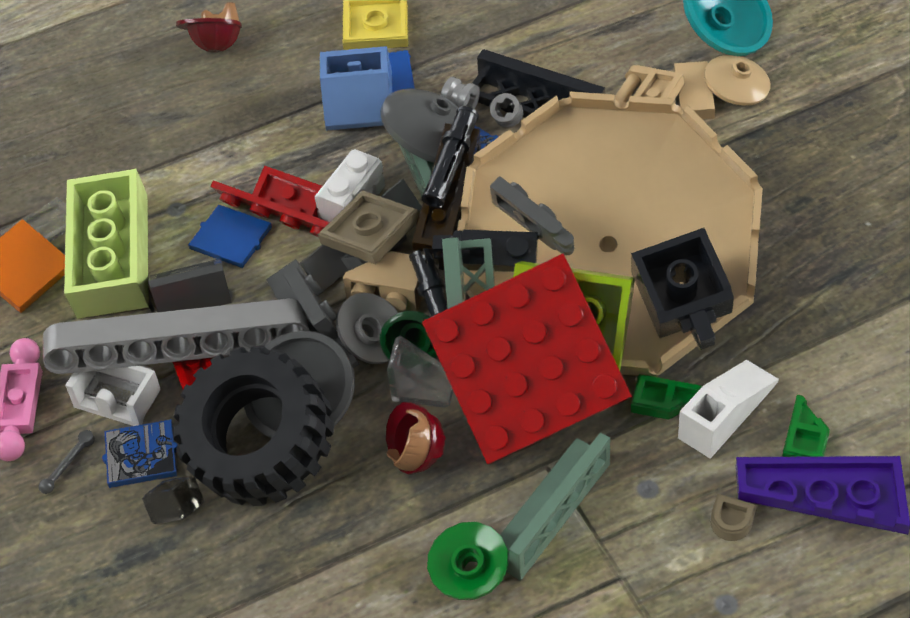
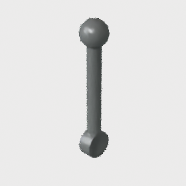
[38,430,95,494]

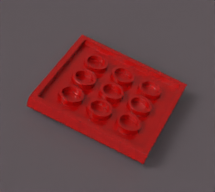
[422,253,632,465]

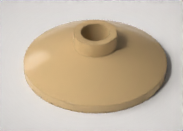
[704,55,771,106]

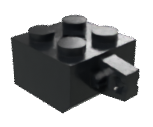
[631,228,734,350]

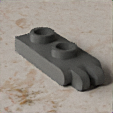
[490,176,575,255]

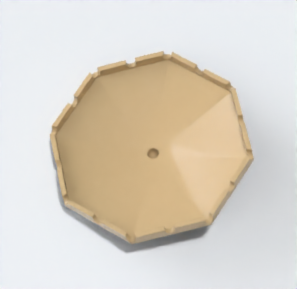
[457,91,763,377]

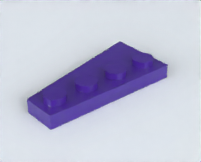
[735,456,910,535]

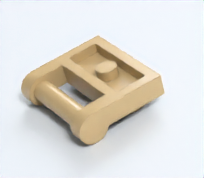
[615,65,685,102]

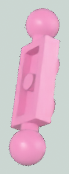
[0,338,43,461]

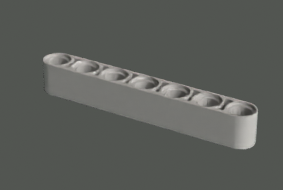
[43,298,310,374]

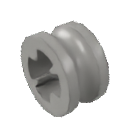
[490,93,523,128]

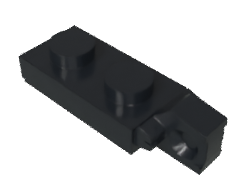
[432,230,539,272]

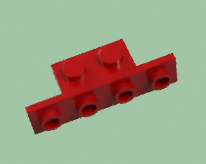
[210,165,330,237]

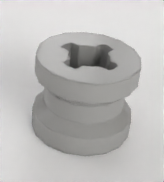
[440,77,480,110]

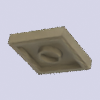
[317,190,419,265]

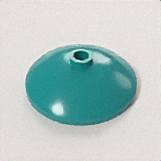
[683,0,773,56]

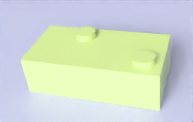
[64,169,149,319]

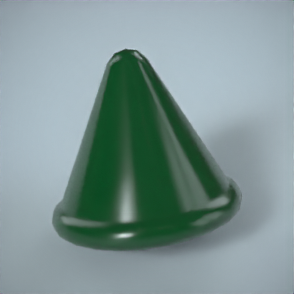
[380,311,438,369]

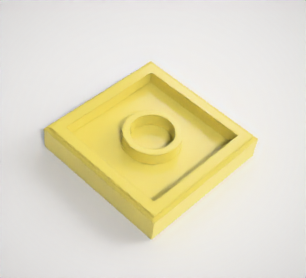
[343,0,408,50]

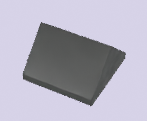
[148,258,232,312]

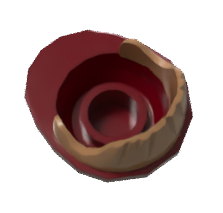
[176,2,242,52]
[386,402,446,475]

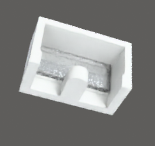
[65,365,161,426]

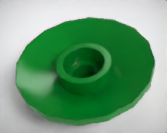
[427,522,509,600]

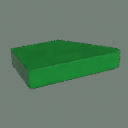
[631,374,702,420]
[782,395,830,457]

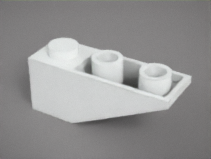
[678,360,779,459]

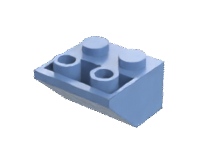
[320,46,392,131]

